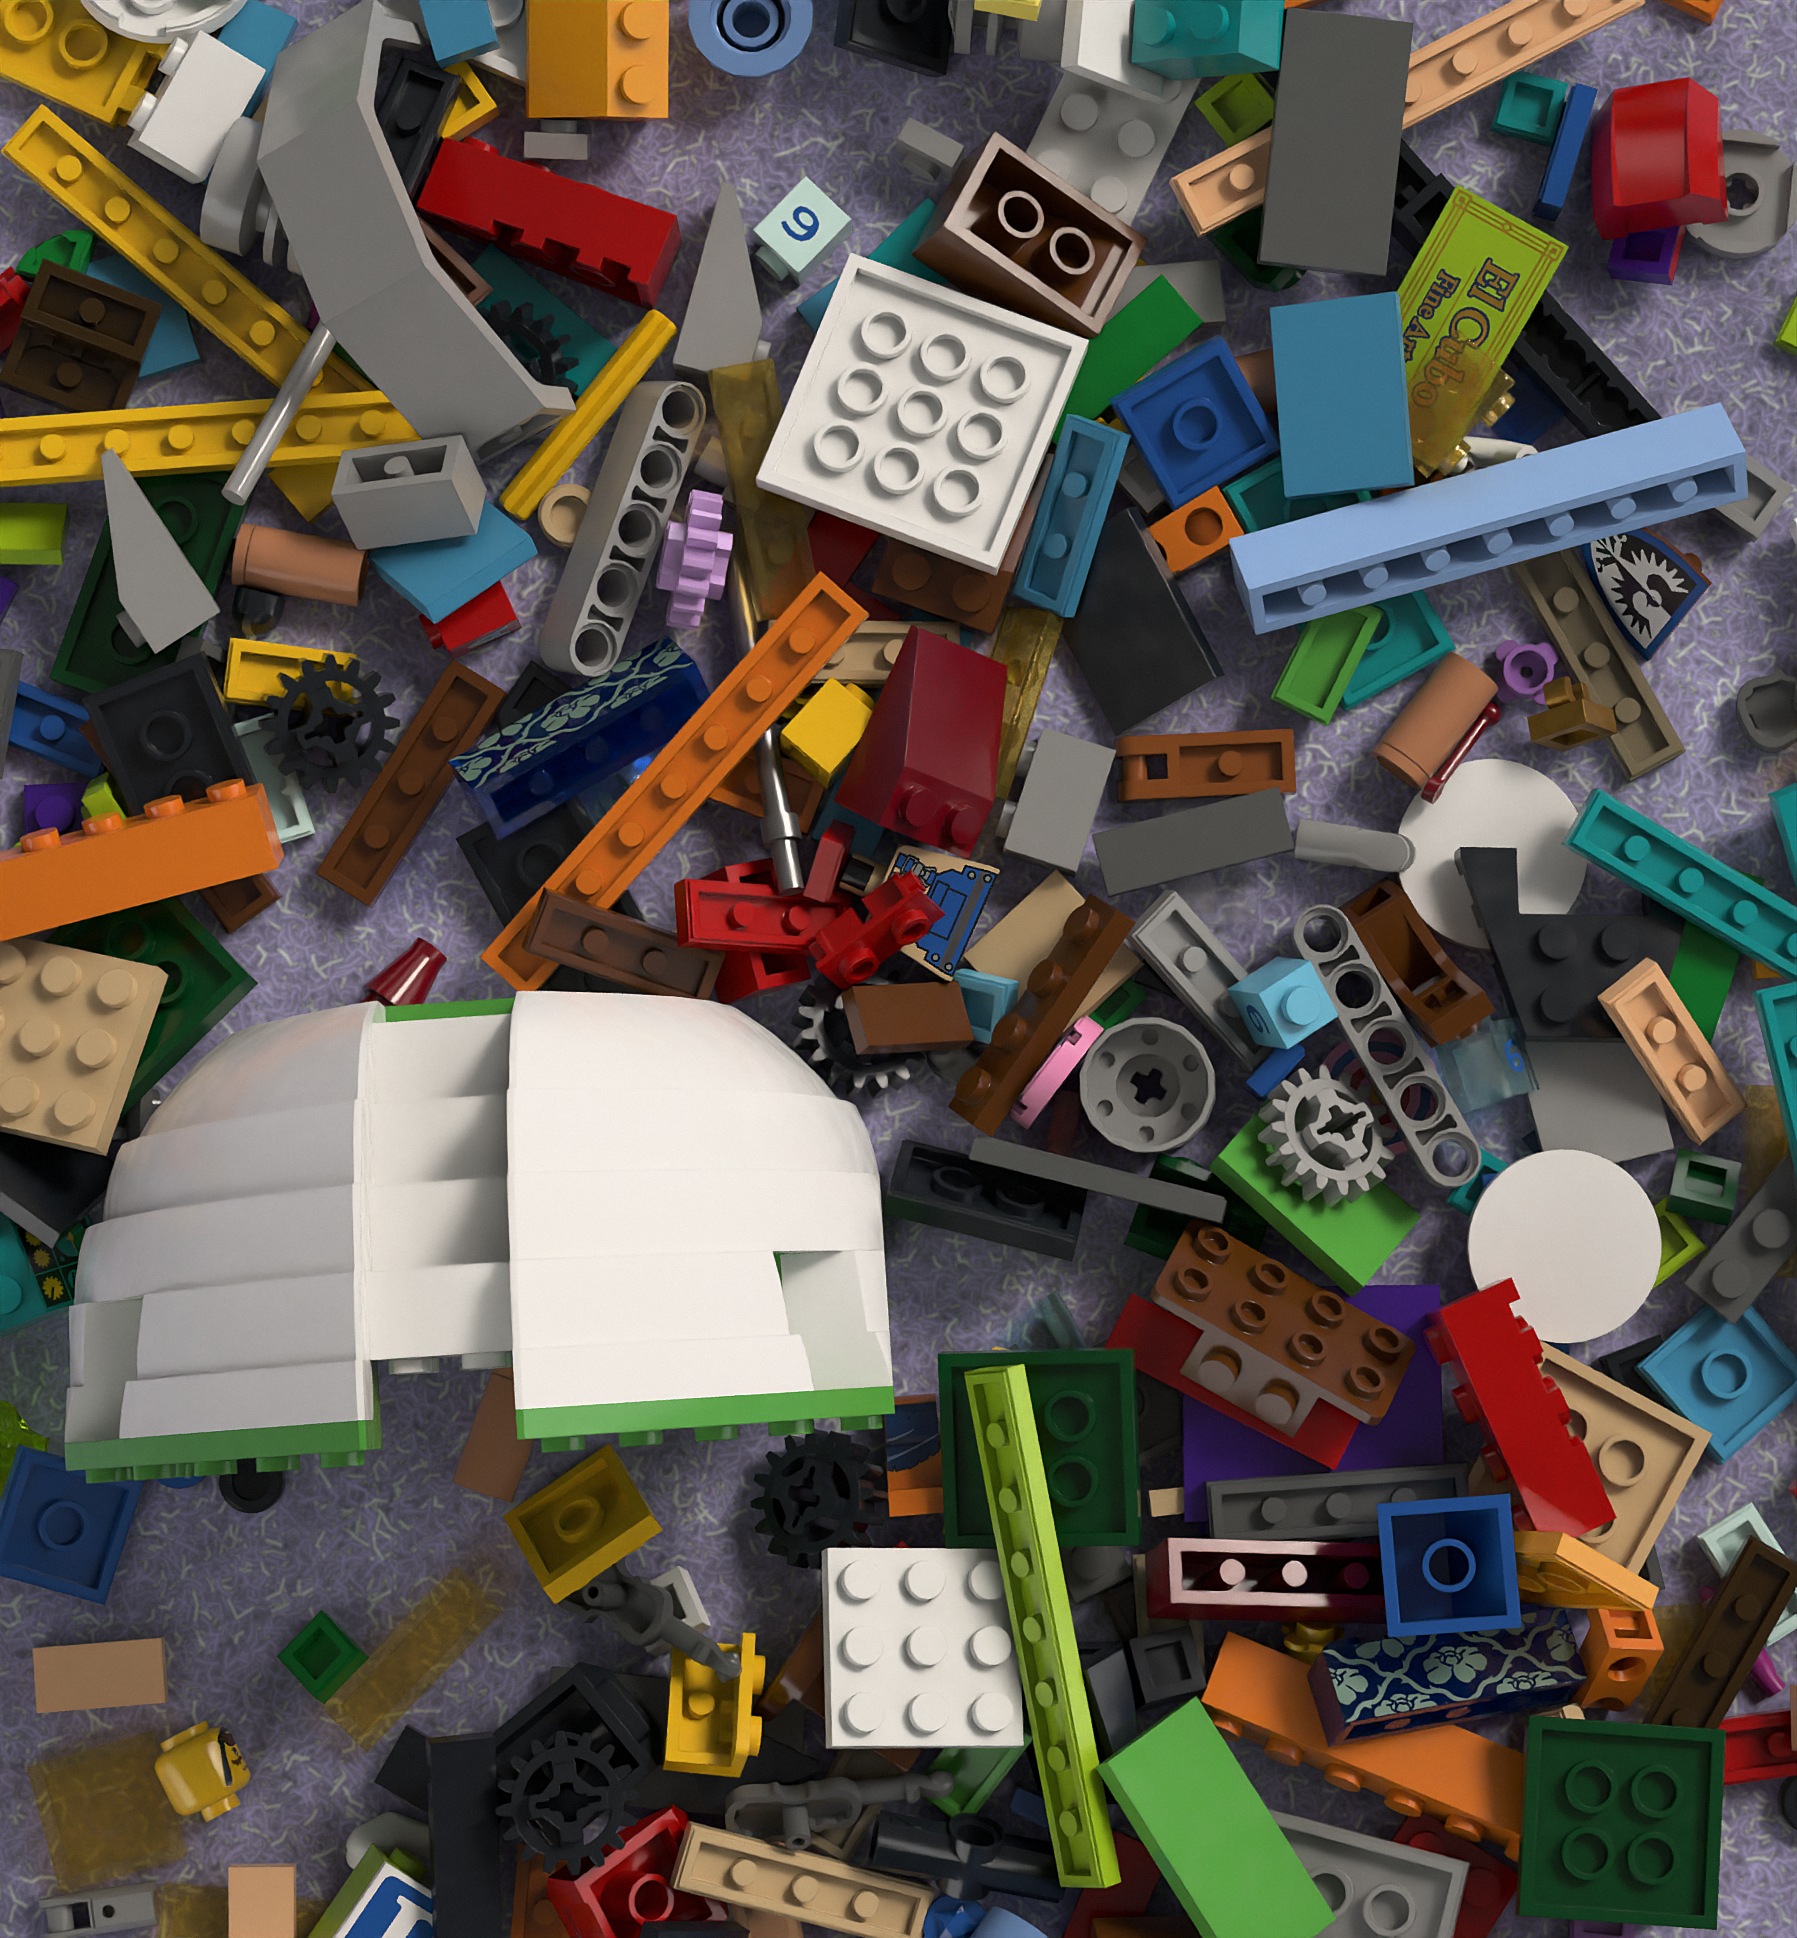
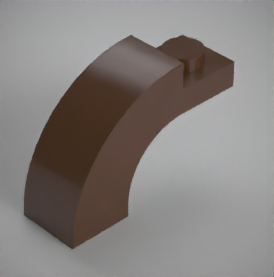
[1337,877,1496,1048]

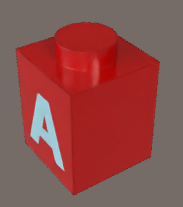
[418,580,522,659]

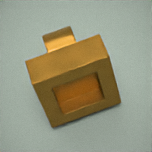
[1527,676,1618,752]

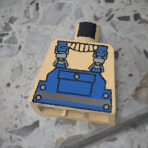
[838,843,1000,982]

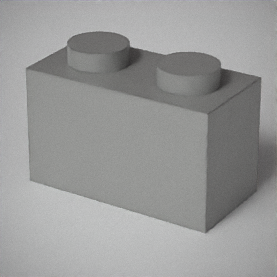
[331,435,487,550]
[995,727,1116,878]

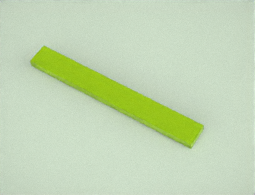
[964,1364,1121,1888]

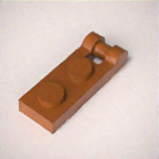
[1114,729,1296,804]

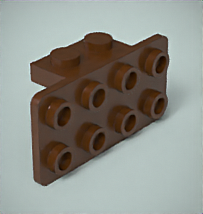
[1150,1218,1416,1438]

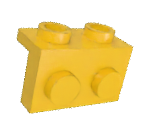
[662,1632,765,1778]

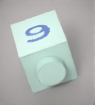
[753,176,852,286]

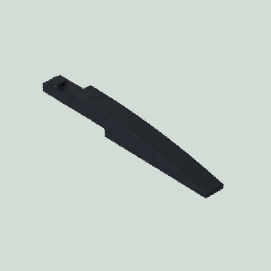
[1252,8,1662,439]

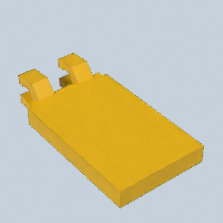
[0,0,171,130]

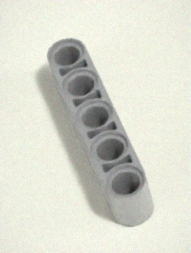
[539,380,706,677]
[1291,904,1481,1189]

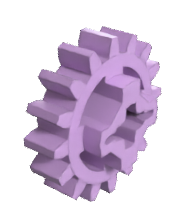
[655,489,733,631]

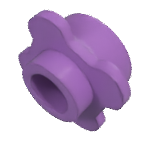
[1495,640,1559,705]

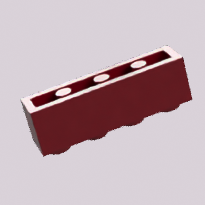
[1145,1538,1387,1624]

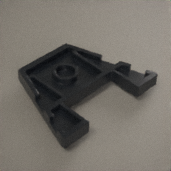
[1454,847,1686,1043]

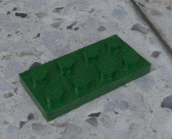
[49,471,257,695]

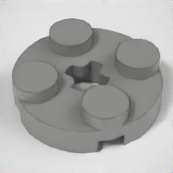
[1685,129,1797,259]

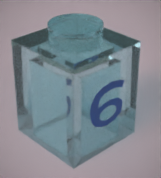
[1435,1015,1540,1115]

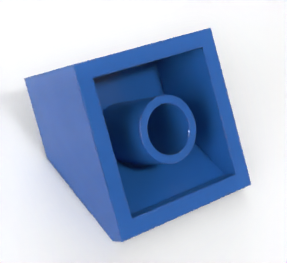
[1377,1494,1522,1638]

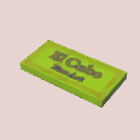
[1396,184,1569,471]

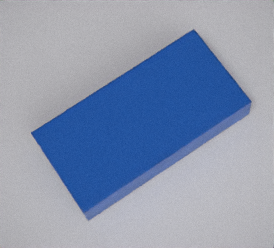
[1532,83,1598,222]

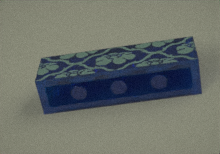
[448,635,710,840]
[1307,1604,1588,1747]

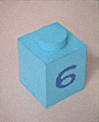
[1227,956,1339,1049]

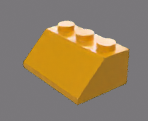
[526,0,669,122]

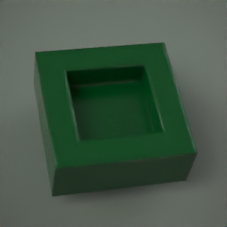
[1665,1148,1742,1226]

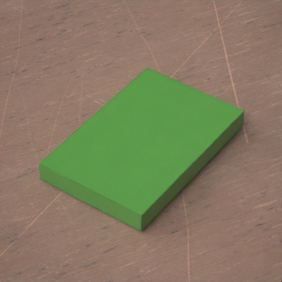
[1208,1099,1422,1298]

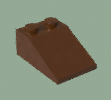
[911,131,1148,339]
[871,452,1054,635]

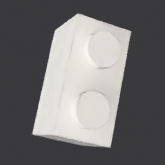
[127,30,266,184]

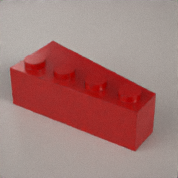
[416,137,682,311]
[1422,1277,1617,1538]

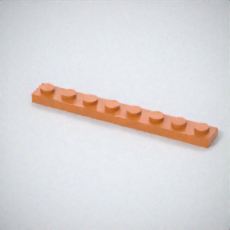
[480,571,870,991]

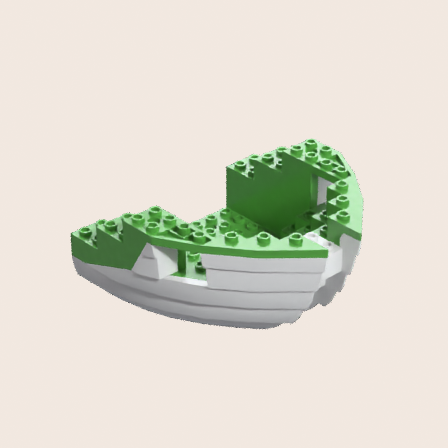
[65,991,895,1484]

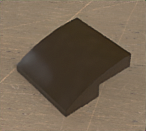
[0,258,164,413]

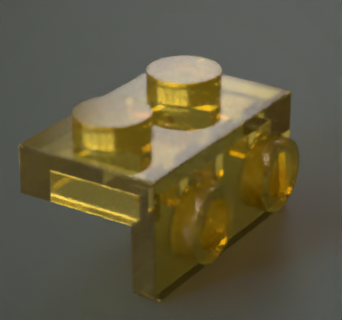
[1407,329,1516,478]

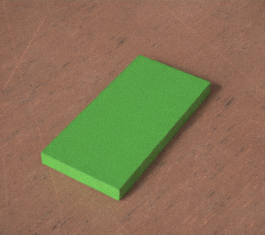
[1096,1696,1337,1938]

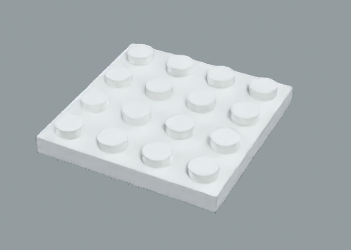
[756,252,1089,576]

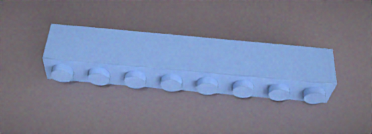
[1228,402,1748,635]

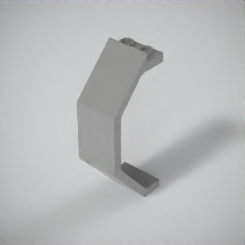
[256,0,577,466]

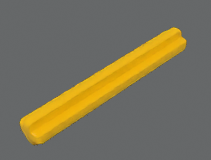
[499,309,678,521]

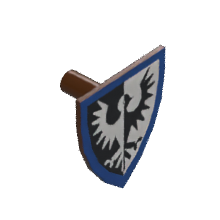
[1581,527,1712,661]

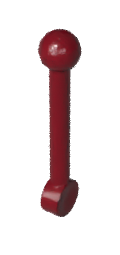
[1421,702,1501,804]

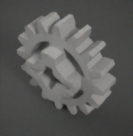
[1258,1065,1395,1206]

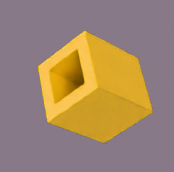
[779,676,876,789]

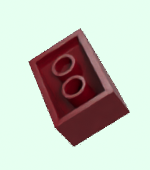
[833,624,1008,859]

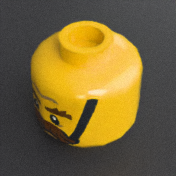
[154,1720,251,1822]

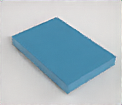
[1270,291,1415,500]

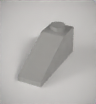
[672,182,772,394]
[101,447,220,654]

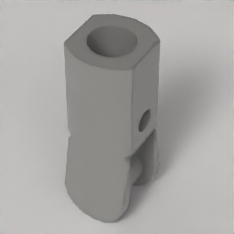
[1295,819,1416,872]
[38,1881,161,1938]

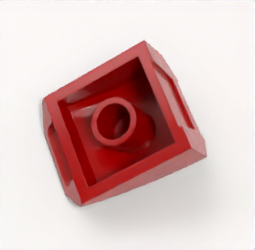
[1591,77,1729,241]
[546,1805,729,1938]

